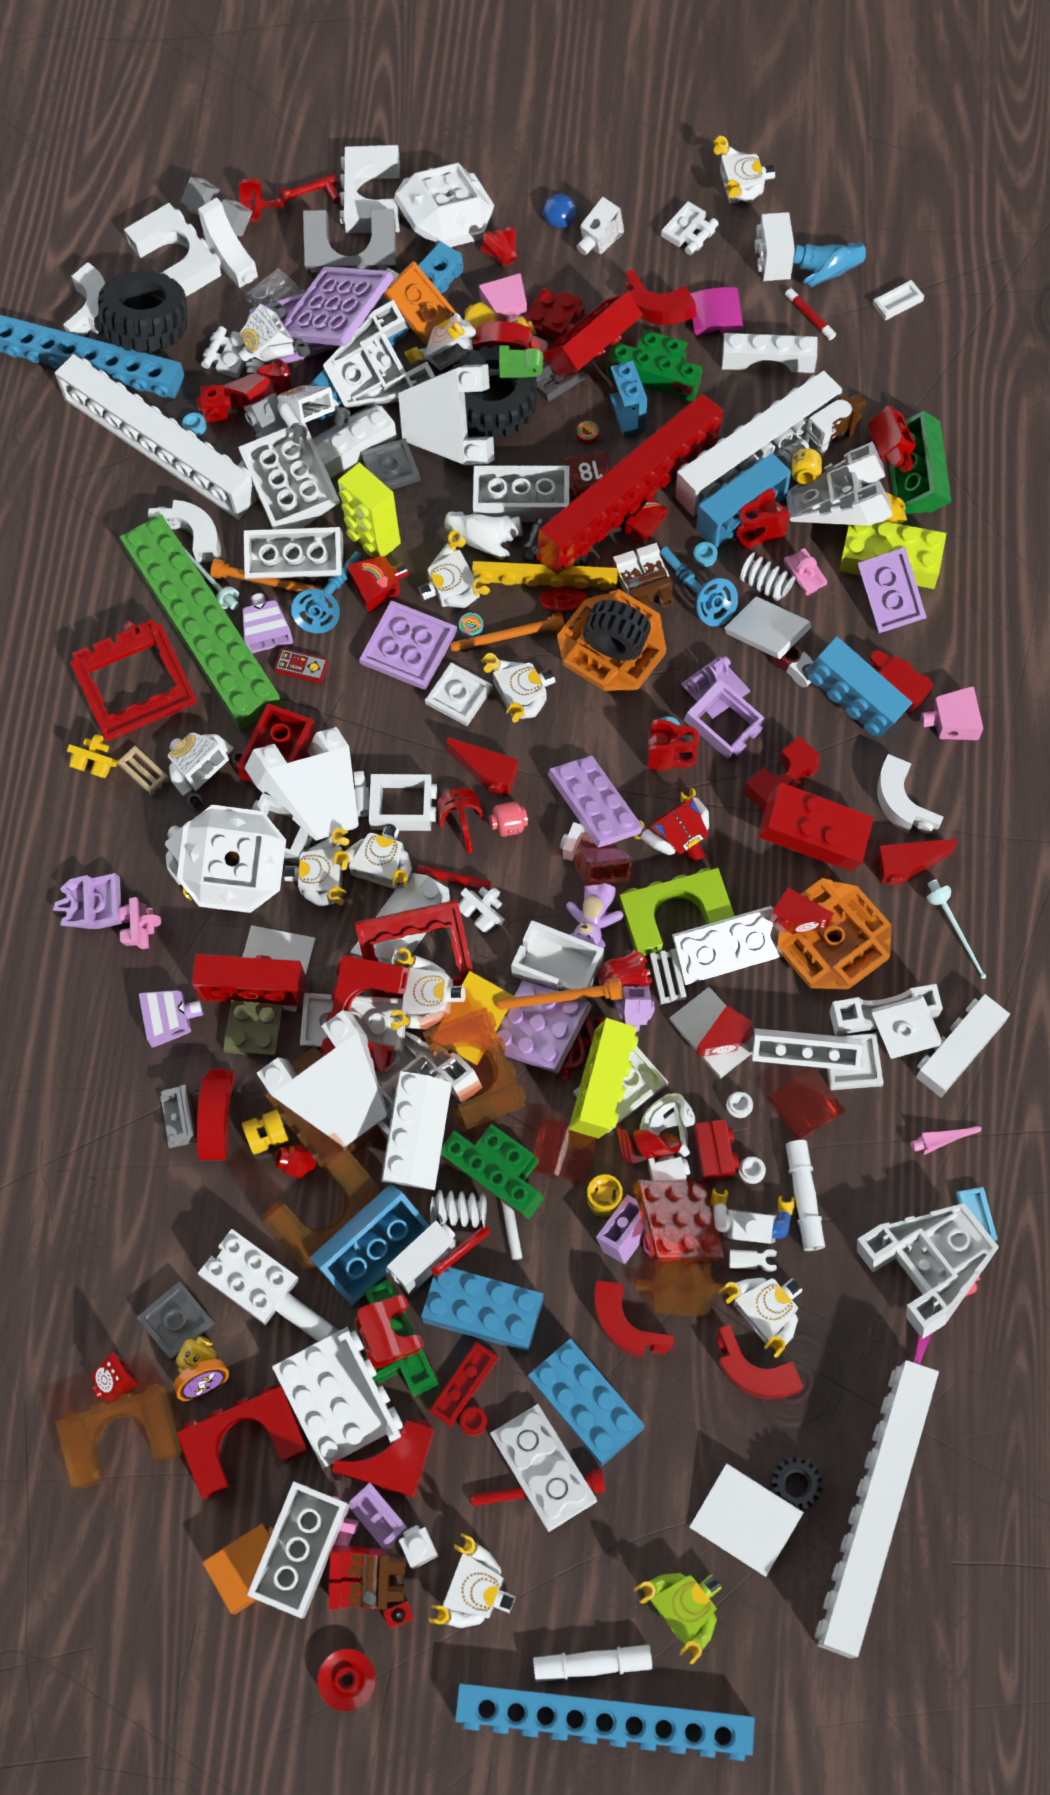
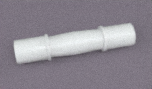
[785,1140,825,1251]
[533,1645,652,1682]

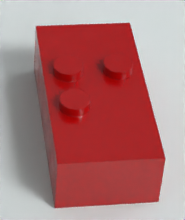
[543,292,643,376]
[758,782,874,872]
[192,954,307,1007]

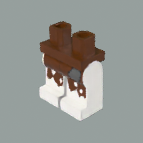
[805,393,866,458]
[613,543,673,609]

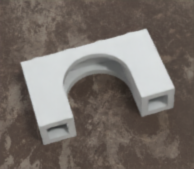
[340,145,400,234]
[124,203,222,296]

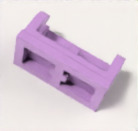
[349,1483,408,1549]

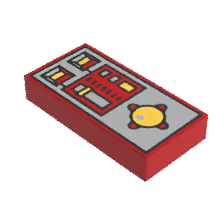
[274,648,329,684]

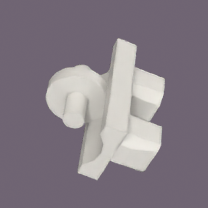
[459,887,505,933]

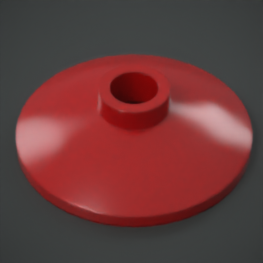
[539,587,587,614]
[317,1649,376,1711]

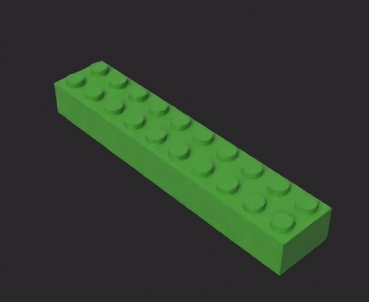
[120,514,283,731]

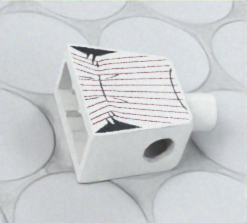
[576,197,624,255]

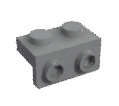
[244,394,288,440]

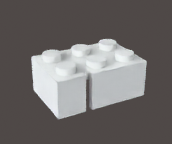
[511,921,604,1000]

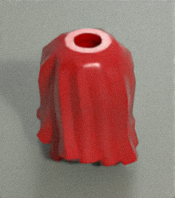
[597,949,652,990]

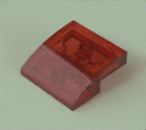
[768,1068,846,1140]
[532,1119,596,1185]

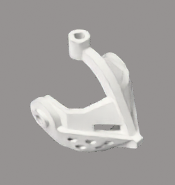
[640,1093,695,1158]

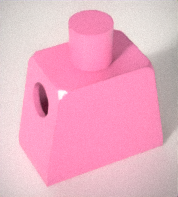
[479,273,527,322]
[921,687,983,740]

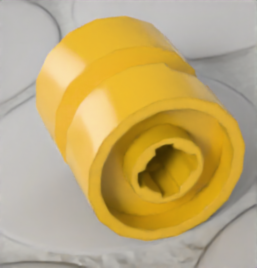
[242,1109,289,1155]
[587,1175,623,1217]

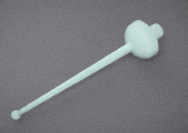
[180,542,239,610]
[926,879,986,979]

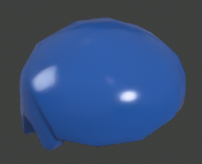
[542,194,577,228]

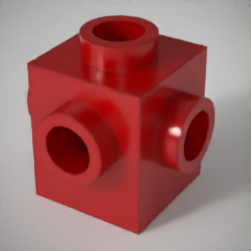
[197,385,232,422]

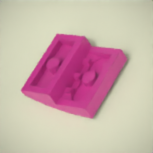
[690,287,743,336]

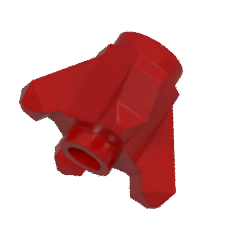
[480,227,518,266]
[256,360,292,394]

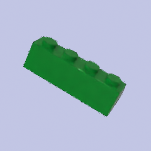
[889,411,951,513]

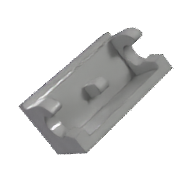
[160,1085,197,1148]

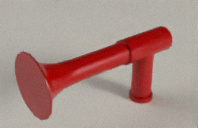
[277,174,341,209]

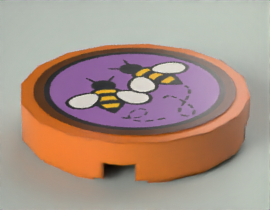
[173,1359,229,1401]

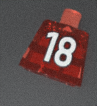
[564,451,610,498]

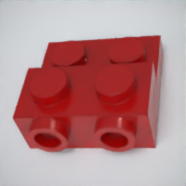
[524,288,585,342]

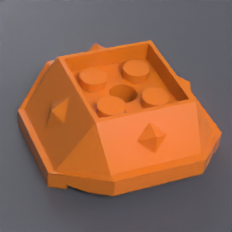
[557,589,666,691]
[777,878,892,989]

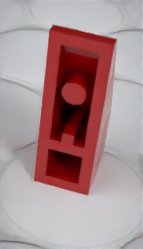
[446,737,519,796]
[877,839,957,885]

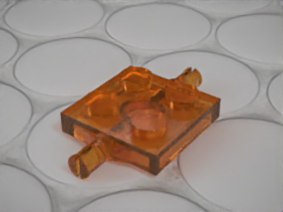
[636,1258,729,1317]

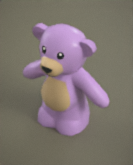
[566,881,624,948]

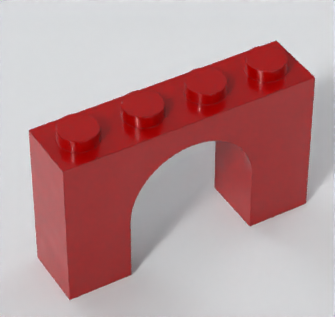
[321,955,410,1072]
[177,1385,309,1499]

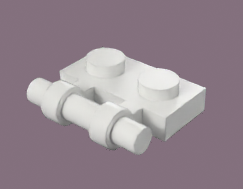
[661,202,718,255]
[201,326,246,379]

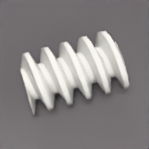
[740,552,796,601]
[430,1190,487,1228]

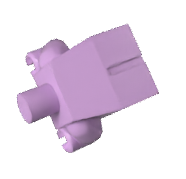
[614,986,655,1032]

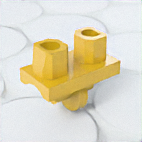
[67,734,118,778]

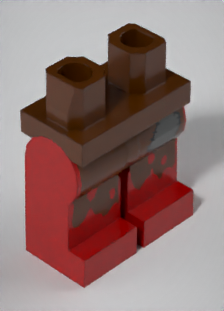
[328,1545,406,1610]

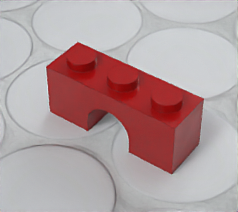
[744,736,821,811]

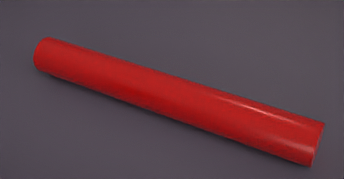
[416,865,492,891]
[431,1225,490,1277]

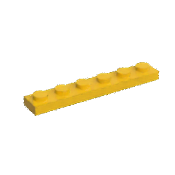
[472,561,618,590]

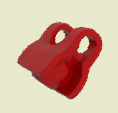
[736,488,790,548]
[647,719,700,771]
[355,1295,424,1368]

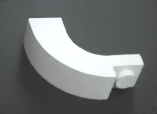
[63,263,105,337]
[148,500,221,562]
[877,754,944,835]

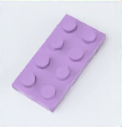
[548,756,643,848]

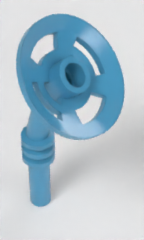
[660,546,738,626]
[291,551,363,633]

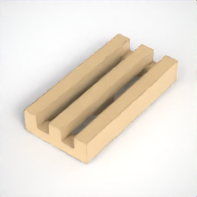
[117,746,170,796]

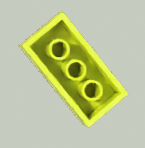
[338,463,401,557]
[839,521,947,589]
[569,1018,638,1139]

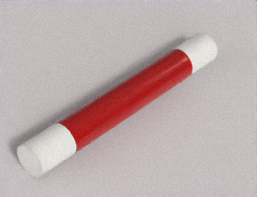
[785,288,836,340]

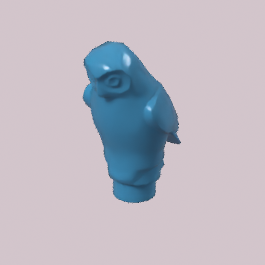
[793,243,866,288]

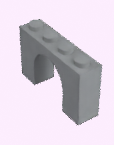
[303,209,397,275]

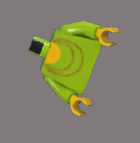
[634,1573,722,1664]

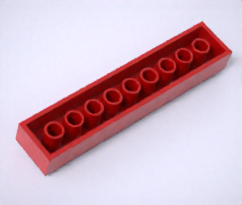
[536,394,724,575]

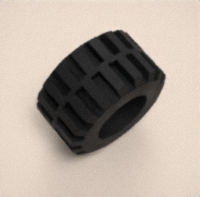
[582,600,651,661]

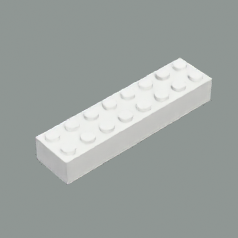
[675,371,842,517]

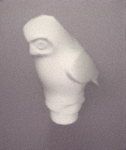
[444,512,523,560]

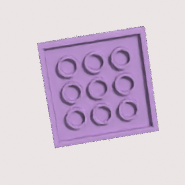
[283,266,394,346]

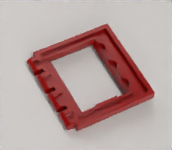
[70,619,198,742]
[355,899,473,999]

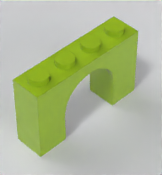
[619,868,735,957]

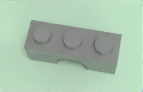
[180,177,253,236]

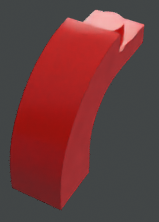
[624,269,697,325]
[465,321,547,361]
[197,1069,235,1161]
[595,1281,674,1359]
[715,1324,803,1400]

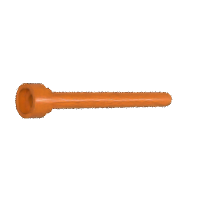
[210,558,323,595]
[450,612,565,651]
[496,978,623,1010]

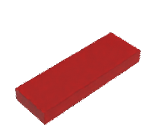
[428,1341,499,1428]

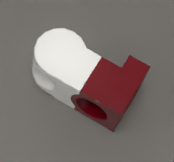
[771,644,813,687]

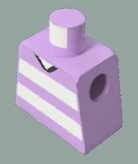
[243,594,293,653]
[139,991,203,1047]

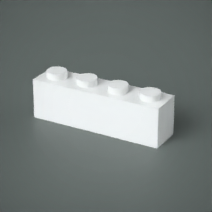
[916,994,1010,1097]
[752,1028,863,1071]

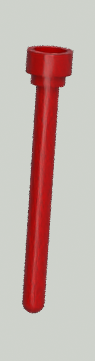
[469,1469,605,1506]

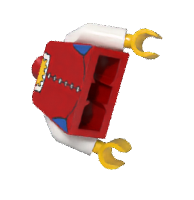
[633,788,709,863]

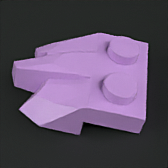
[53,873,122,929]

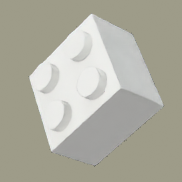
[755,212,795,281]

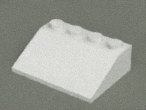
[238,423,340,530]

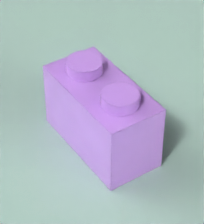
[596,1195,656,1264]

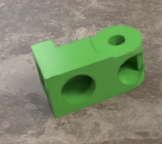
[499,346,543,378]

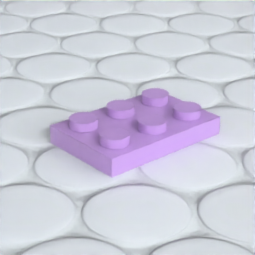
[858,548,927,633]

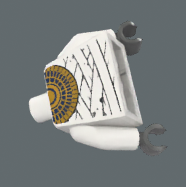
[239,301,310,363]
[277,386,350,444]
[168,732,244,811]

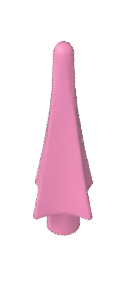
[911,1126,982,1155]

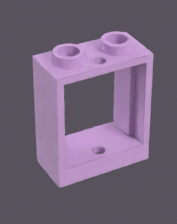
[684,679,764,759]

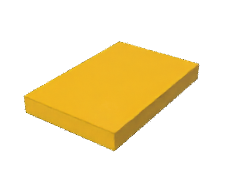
[431,971,515,1066]

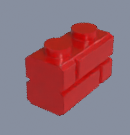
[693,1119,739,1182]

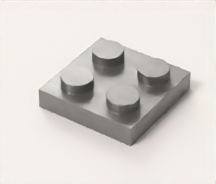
[361,438,421,490]
[137,1281,215,1361]

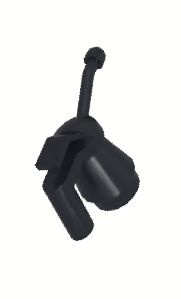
[522,519,547,563]

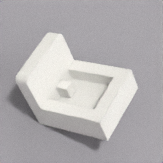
[560,822,595,861]

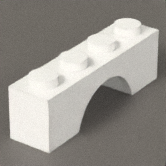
[722,333,817,373]
[829,984,943,1036]

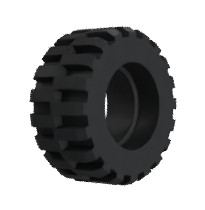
[98,270,188,353]
[452,345,537,438]

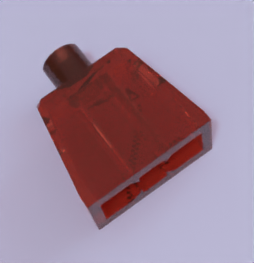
[574,841,633,886]

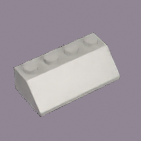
[313,404,397,478]
[244,527,344,579]
[350,873,450,965]
[381,1071,452,1190]

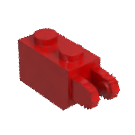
[867,405,916,473]
[869,650,934,715]

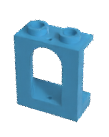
[610,361,647,437]

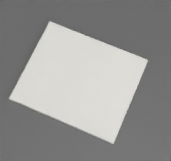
[243,925,315,1012]
[690,1464,804,1577]

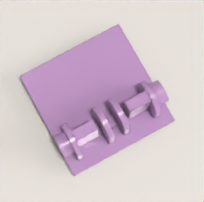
[681,656,750,719]

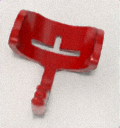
[239,179,284,222]
[436,788,484,854]
[616,1124,682,1164]

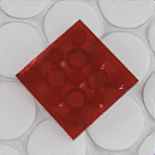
[633,1180,724,1262]

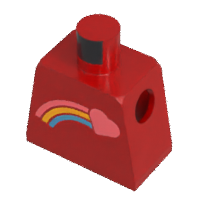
[347,556,409,613]

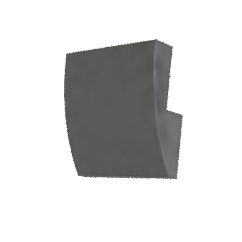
[536,349,586,402]

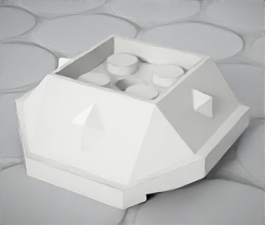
[394,163,494,247]
[177,805,286,913]

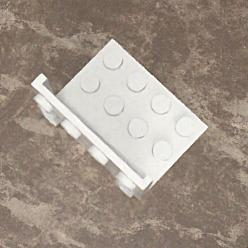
[272,1326,403,1468]

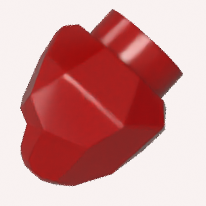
[275,1145,316,1178]

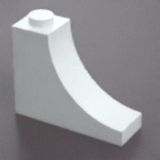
[198,197,258,288]

